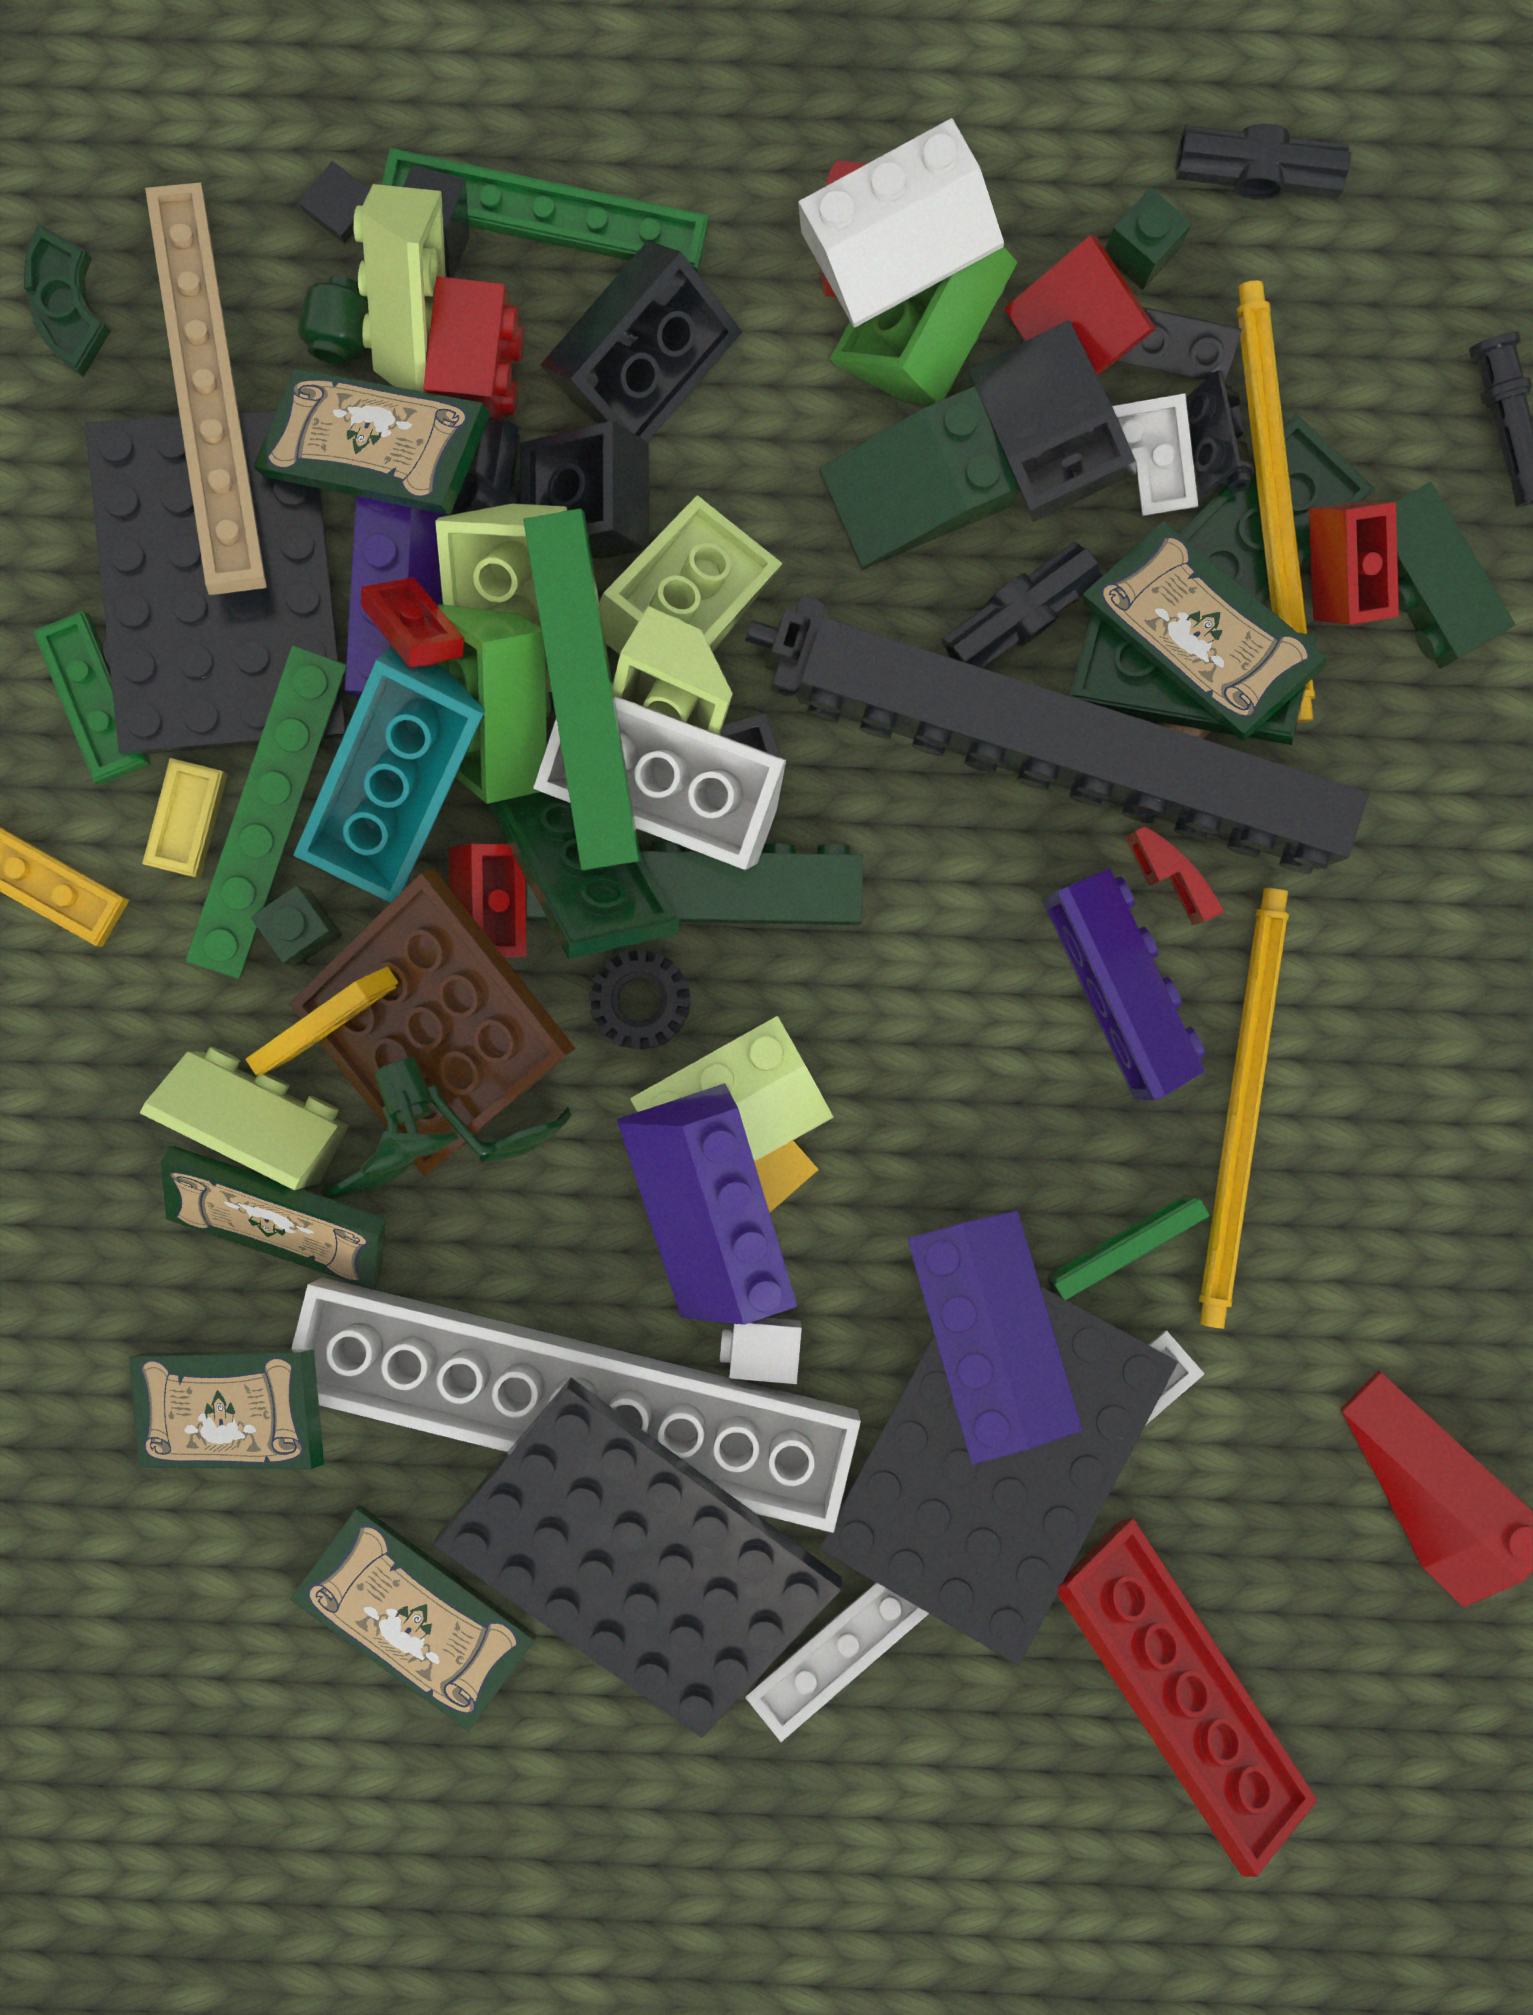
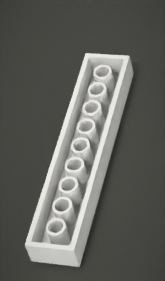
[291,1277,861,1533]

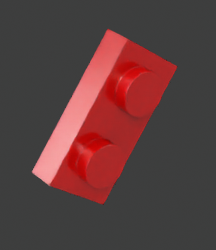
[361,577,464,668]

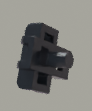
[745,594,825,697]

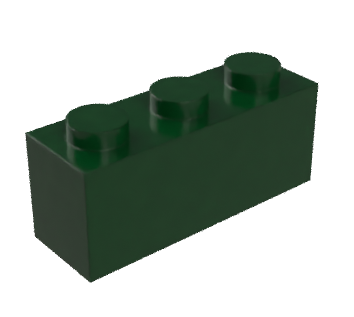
[1396,481,1516,669]

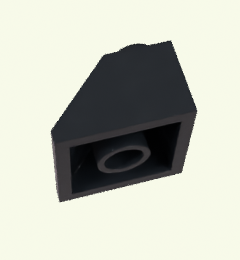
[520,420,649,559]

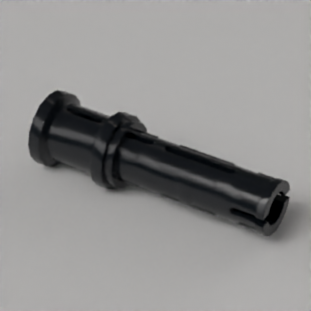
[1469,332,1533,507]

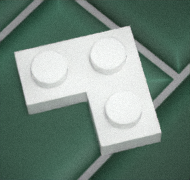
[1112,394,1198,517]

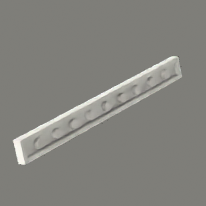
[745,1330,1204,1742]

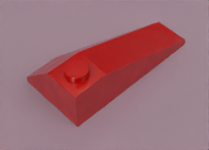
[1340,1371,1533,1607]

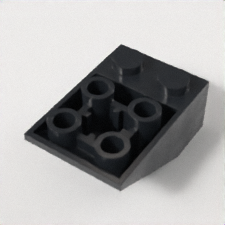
[968,320,1136,522]

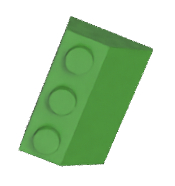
[829,246,1018,405]
[437,604,551,804]

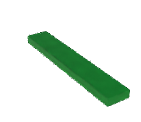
[382,148,709,273]
[523,509,641,870]

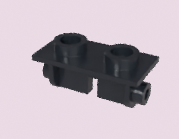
[1118,307,1242,383]
[1186,370,1255,496]

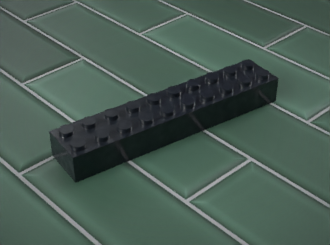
[799,617,1369,874]

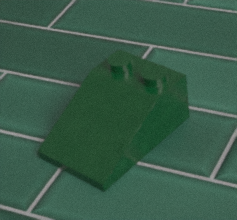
[819,386,1019,570]

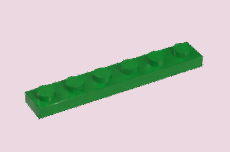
[185,645,347,979]

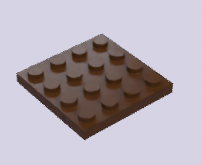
[289,868,576,1176]

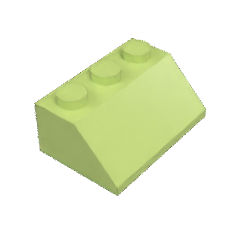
[354,184,446,392]
[435,504,567,692]
[613,606,733,735]
[630,1016,834,1162]
[140,1047,350,1190]

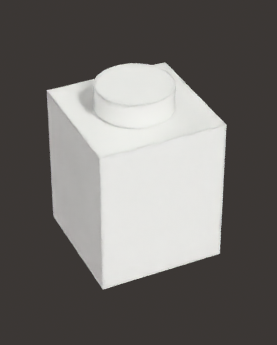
[720,1317,802,1384]

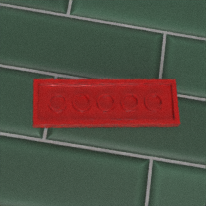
[1057,1518,1318,1877]

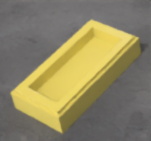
[142,758,228,879]

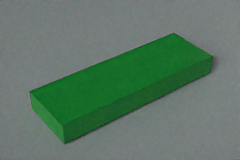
[33,610,150,785]
[1047,1195,1210,1301]

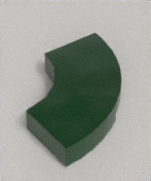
[24,224,111,377]

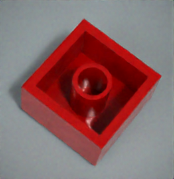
[423,276,524,420]

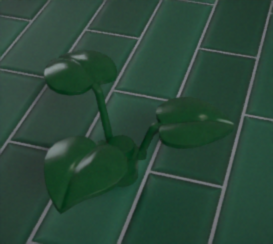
[322,1057,571,1199]

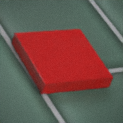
[1004,235,1156,376]

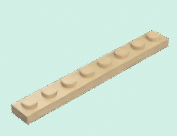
[145,182,267,595]

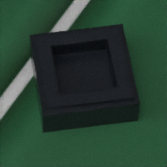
[299,161,370,244]

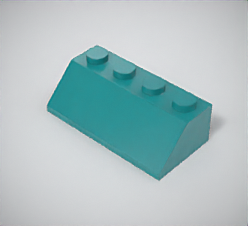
[293,645,486,903]

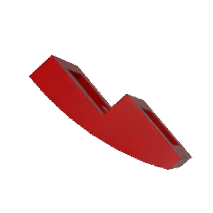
[1125,826,1224,926]

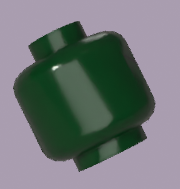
[298,276,369,366]

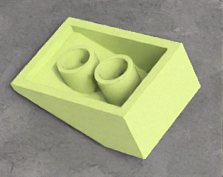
[599,495,783,655]

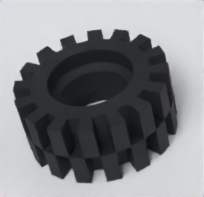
[589,949,691,1050]

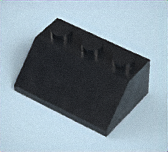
[540,241,742,442]

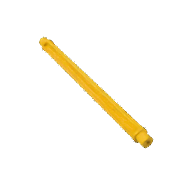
[1236,280,1315,724]
[1199,888,1289,1329]

